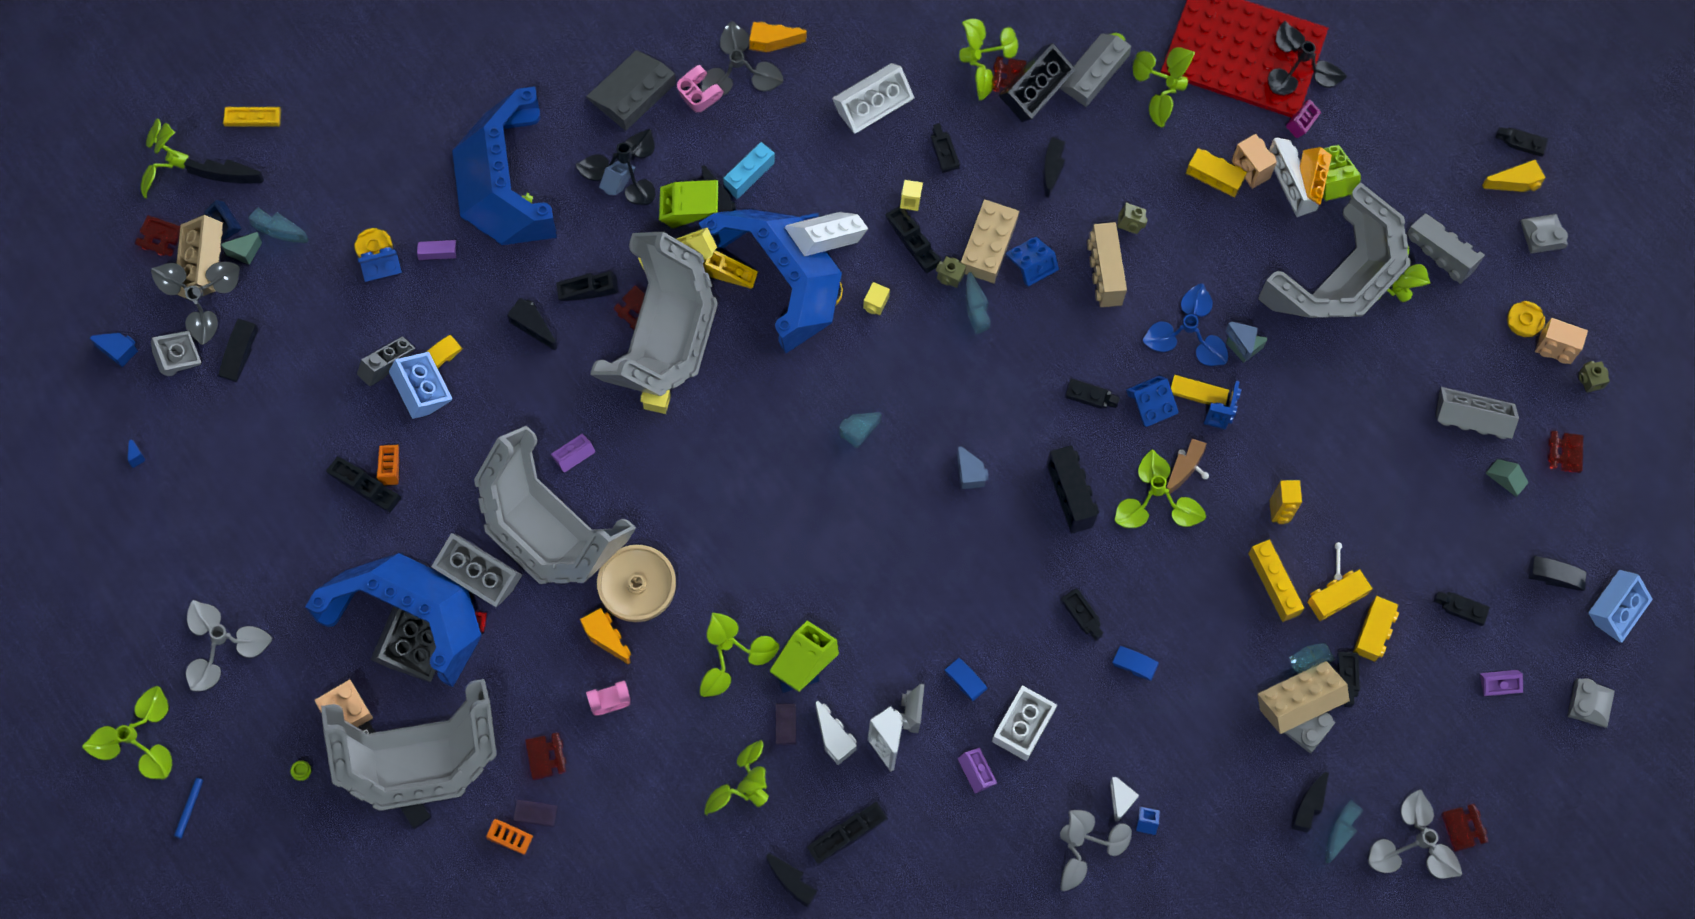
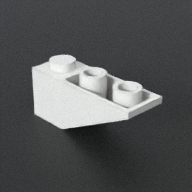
[815,701,857,765]

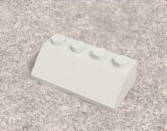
[832,63,914,133]
[1269,138,1319,217]
[785,212,868,256]
[868,706,903,772]

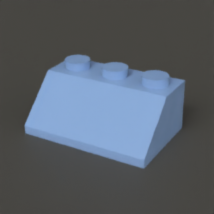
[389,352,452,419]
[1588,570,1653,643]

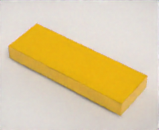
[223,107,281,127]
[1171,375,1229,405]

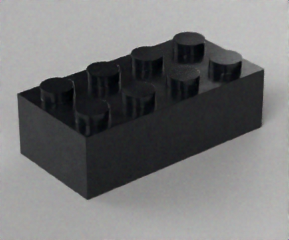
[998,43,1076,122]
[1046,445,1099,534]

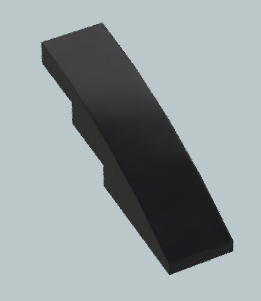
[184,158,264,184]
[885,206,941,274]
[326,456,401,513]
[807,802,889,864]

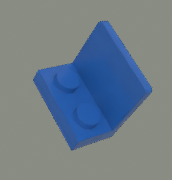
[1006,237,1059,286]
[358,247,402,282]
[1126,376,1179,427]
[1203,381,1241,429]

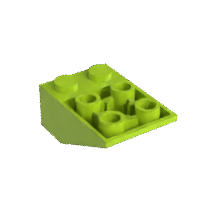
[1322,145,1361,201]
[659,180,718,228]
[770,620,839,692]

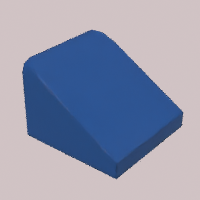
[128,440,145,468]
[1136,807,1160,835]

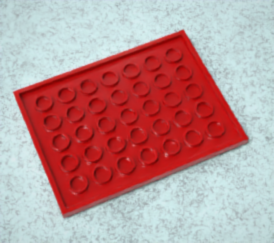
[1161,0,1329,118]

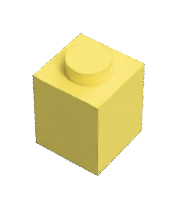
[900,180,923,211]
[863,282,890,315]
[641,390,671,414]

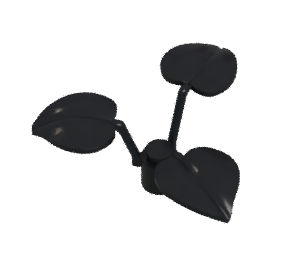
[1268,21,1347,95]
[576,129,655,205]

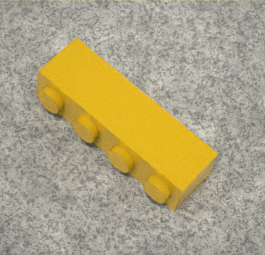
[1248,539,1304,622]

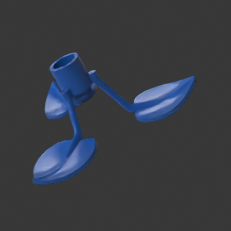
[1143,283,1228,366]

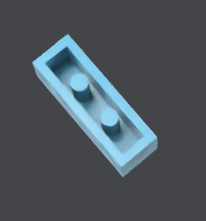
[723,142,775,199]

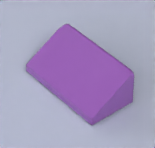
[417,240,456,260]
[551,434,595,472]
[1480,670,1523,696]
[958,748,997,793]

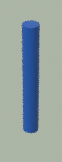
[174,778,204,839]

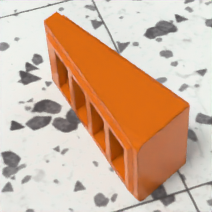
[377,445,399,485]
[486,819,533,855]

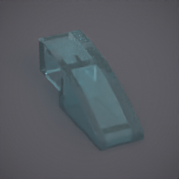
[248,207,309,243]
[965,272,991,335]
[1325,800,1363,864]

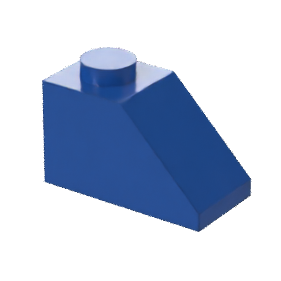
[90,333,138,367]

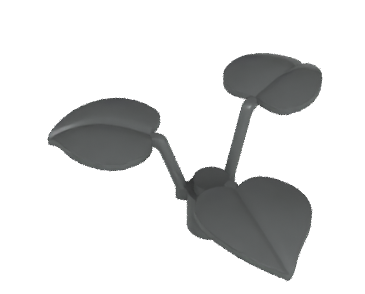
[701,21,784,96]
[151,262,240,345]

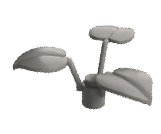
[186,600,272,691]
[1368,790,1462,879]
[1060,810,1132,891]

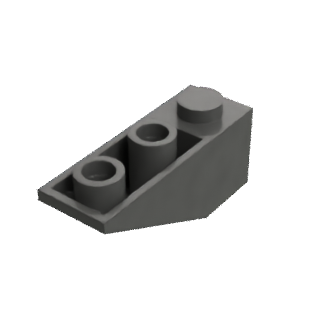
[357,336,415,386]

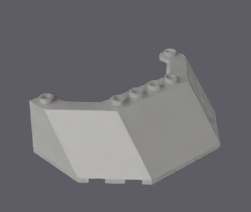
[1258,182,1410,318]
[590,232,718,396]
[474,426,636,584]
[321,679,497,811]

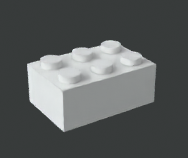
[992,685,1057,761]

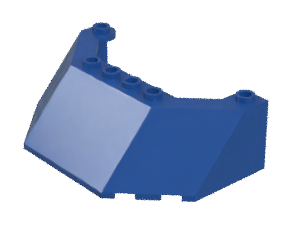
[452,87,557,245]
[698,209,842,353]
[305,553,482,687]

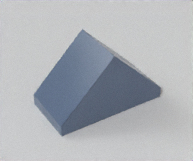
[1225,322,1258,361]

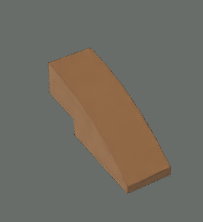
[1167,439,1207,494]

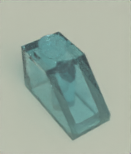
[839,412,882,448]
[1289,643,1335,674]

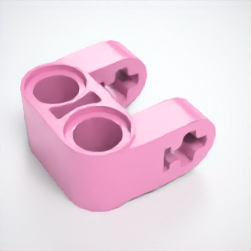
[677,65,724,112]
[586,680,630,716]

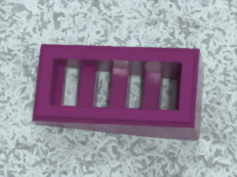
[1286,99,1321,138]

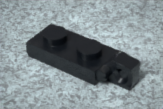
[931,123,960,173]
[1495,127,1548,157]
[1065,378,1120,409]
[1060,588,1103,641]
[1433,591,1490,626]
[1337,652,1360,708]

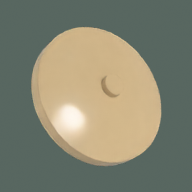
[597,545,676,622]

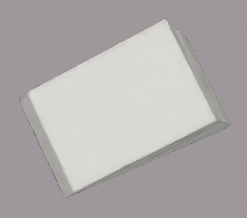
[1110,777,1139,821]

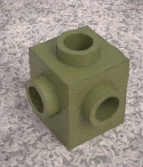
[1117,203,1147,234]
[936,256,966,288]
[1579,361,1610,393]

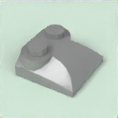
[1520,214,1568,254]
[151,331,201,376]
[1567,678,1615,728]
[900,684,924,733]
[1284,712,1335,754]

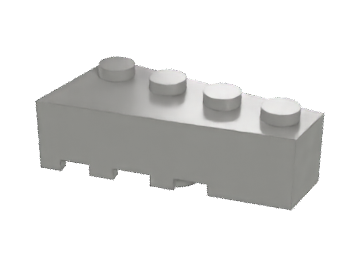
[1406,213,1485,284]

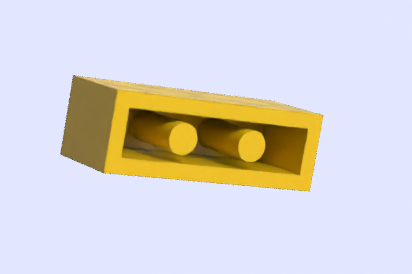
[1186,148,1247,198]
[1269,480,1302,524]
[1307,569,1373,621]
[1353,596,1399,662]

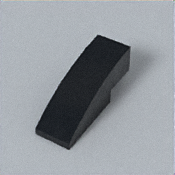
[1043,137,1066,198]
[556,271,619,301]
[219,318,258,382]
[1528,556,1586,591]
[1291,772,1329,833]
[766,853,817,908]

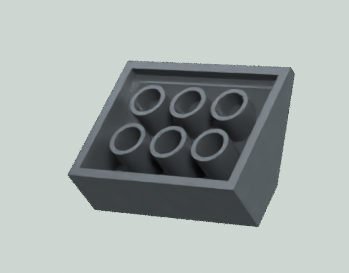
[586,50,676,131]
[371,606,436,682]

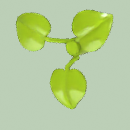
[959,19,1018,100]
[1133,47,1195,128]
[141,118,188,198]
[1378,246,1430,302]
[1115,449,1206,528]
[700,613,779,697]
[82,686,172,779]
[705,740,769,816]

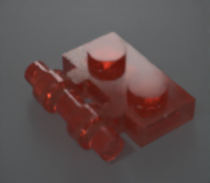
[992,57,1026,92]
[135,215,181,256]
[613,285,645,330]
[1548,431,1584,473]
[525,733,567,780]
[1441,804,1488,852]

